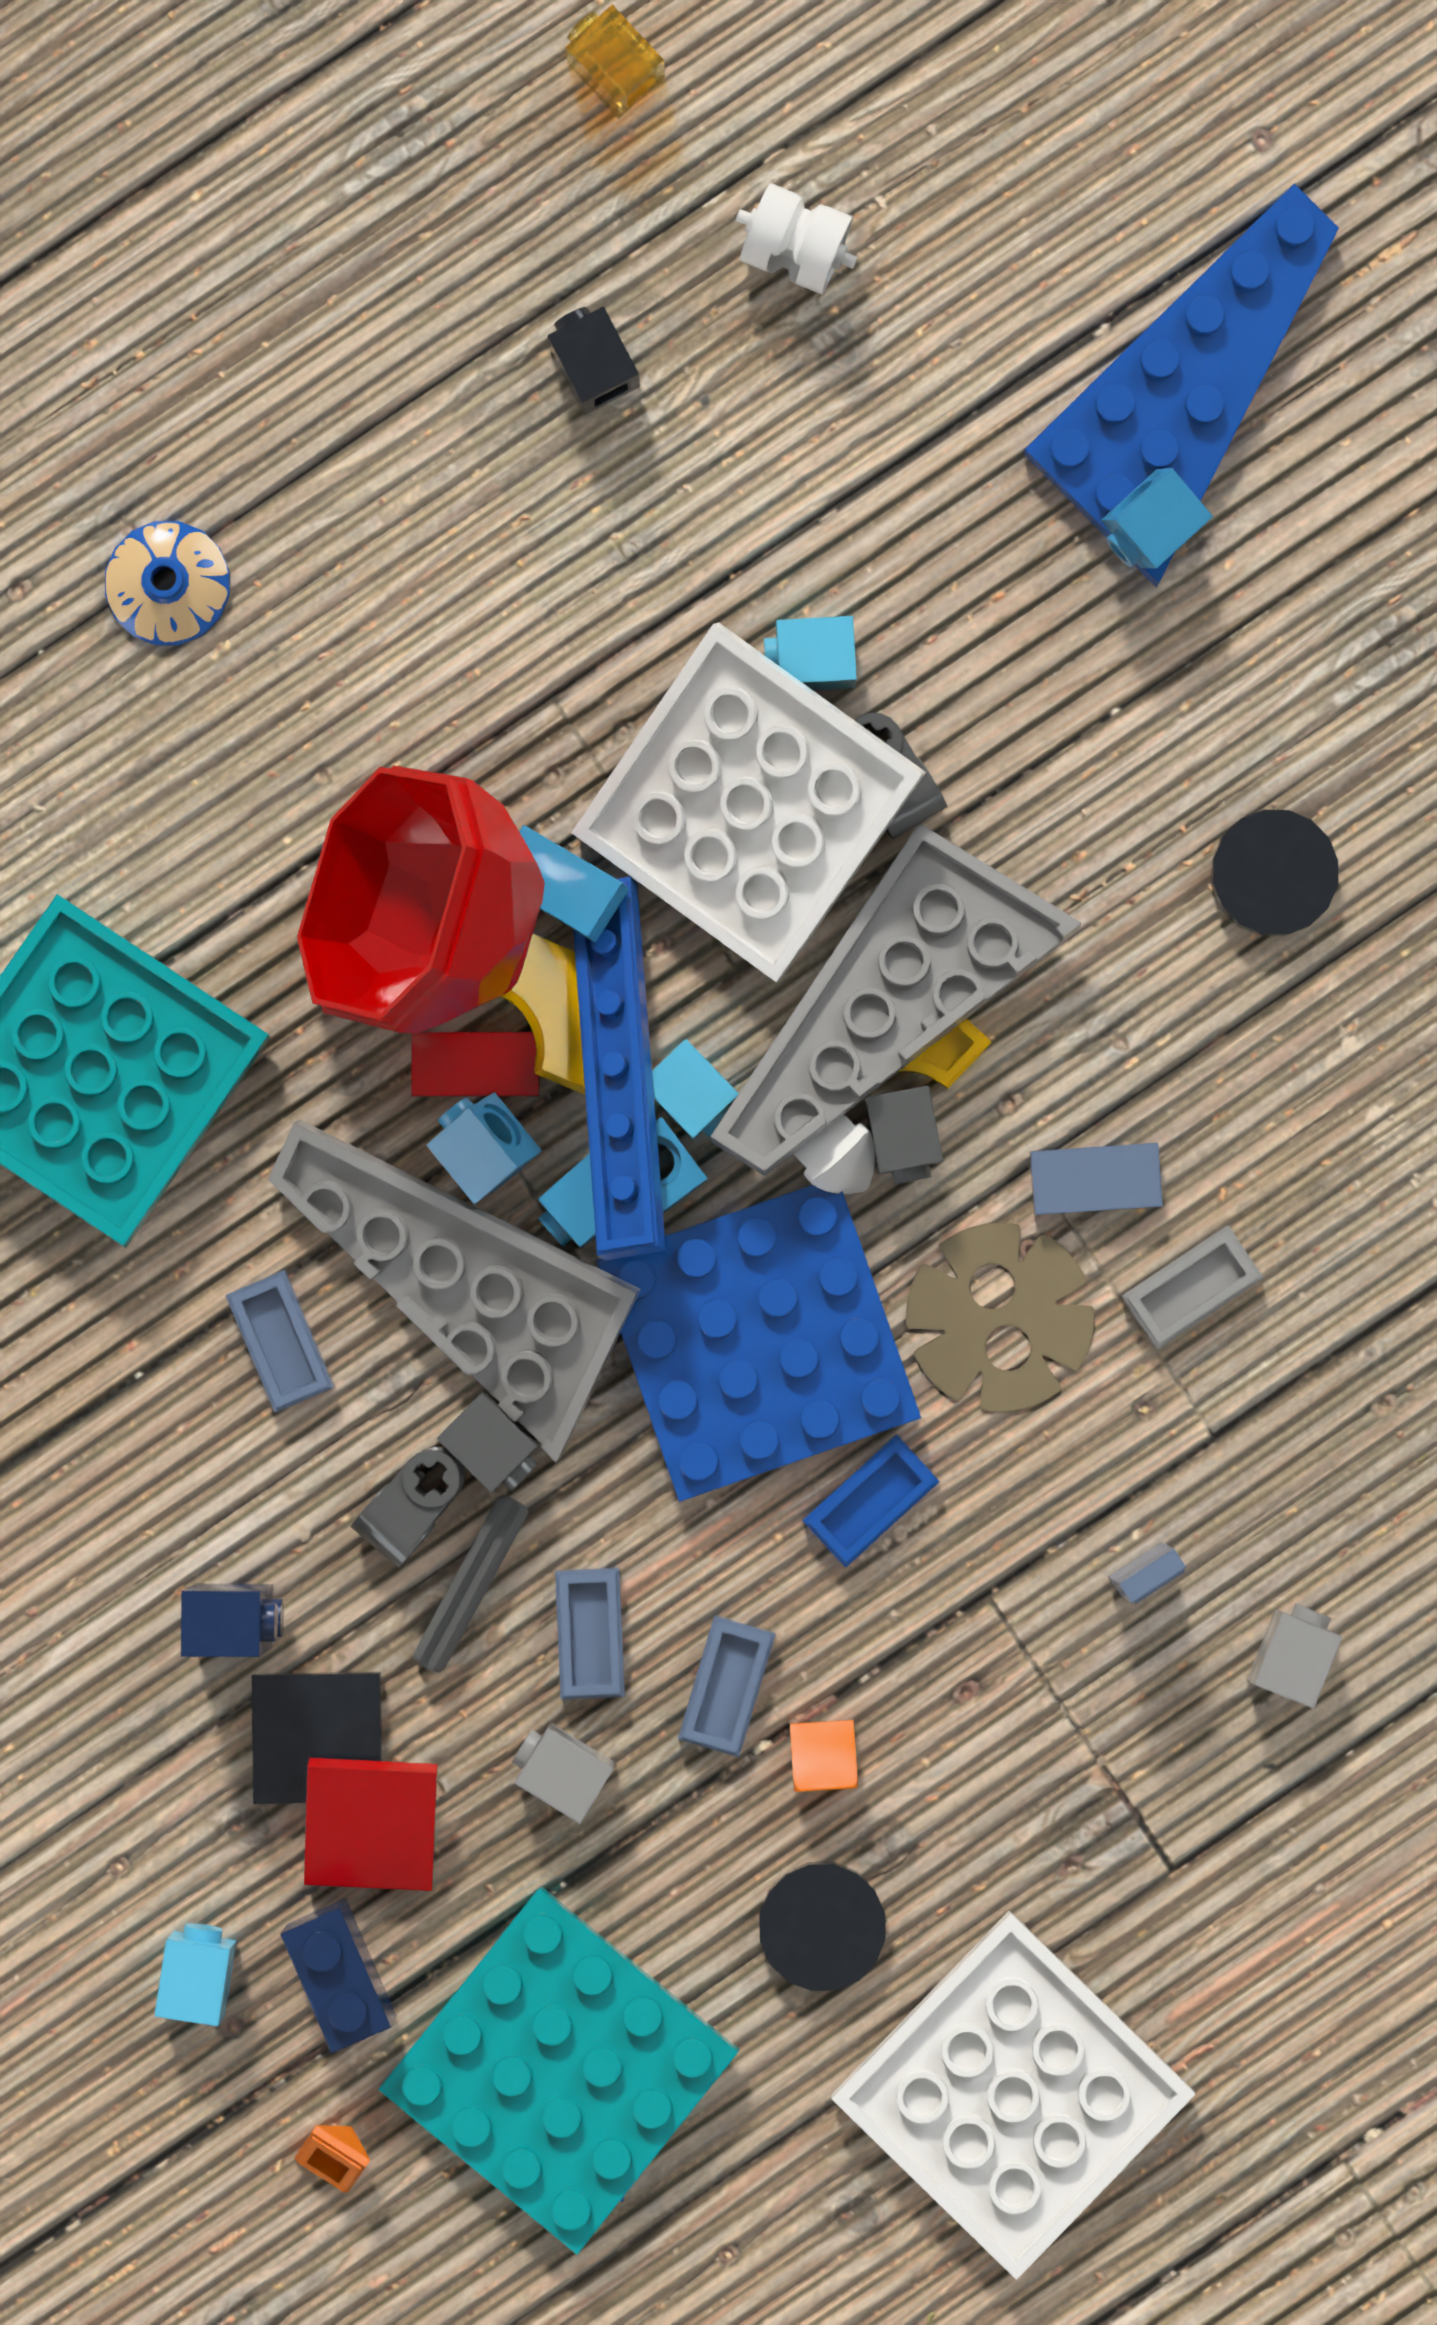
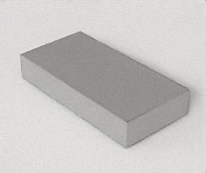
[1121,1225,1263,1349]

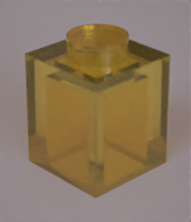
[565,4,665,119]

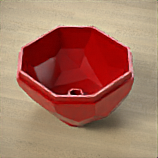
[297,765,545,1033]

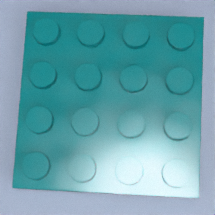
[0,894,270,1248]
[378,1886,740,2255]

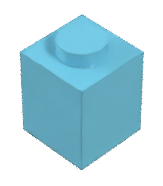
[764,616,857,691]
[652,1039,739,1141]
[154,1923,237,2026]

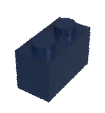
[181,1583,284,1657]
[280,1898,397,2054]

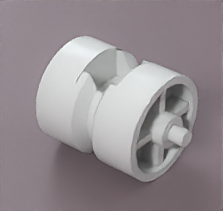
[735,183,858,295]

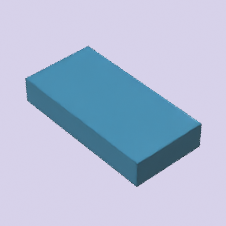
[519,825,629,943]

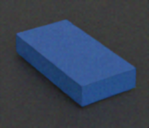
[802,1434,940,1568]

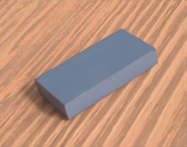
[1029,1143,1163,1215]
[225,1270,335,1413]
[1108,1542,1186,1604]
[555,1567,625,1700]
[678,1615,776,1757]

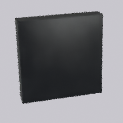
[251,1672,382,1804]

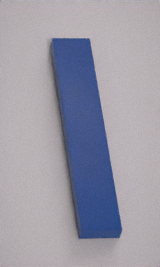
[573,876,666,1260]

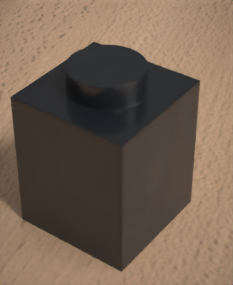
[547,306,640,415]

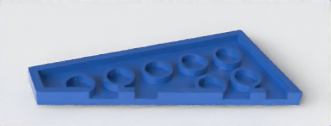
[1023,183,1339,588]

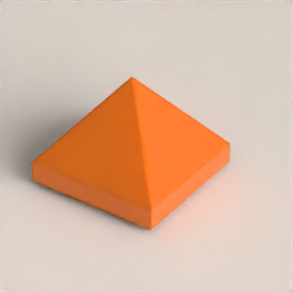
[294,2125,370,2193]

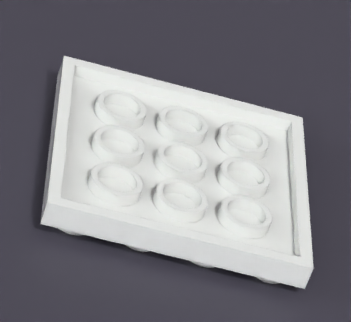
[571,622,926,982]
[831,1911,1196,2280]

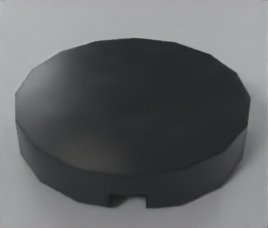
[1211,810,1338,936]
[759,1862,886,1991]

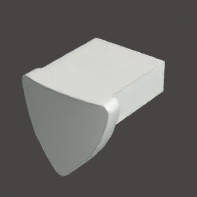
[793,1114,875,1194]

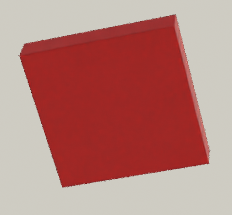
[304,1758,438,1891]

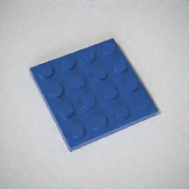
[596,1185,921,1502]

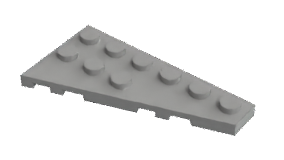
[710,823,1081,1176]
[268,1120,641,1462]

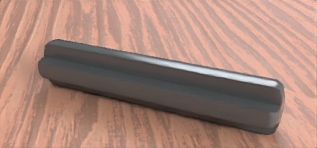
[413,1495,528,1673]

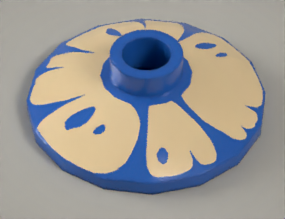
[105,521,230,646]

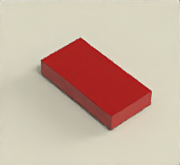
[411,1032,540,1097]

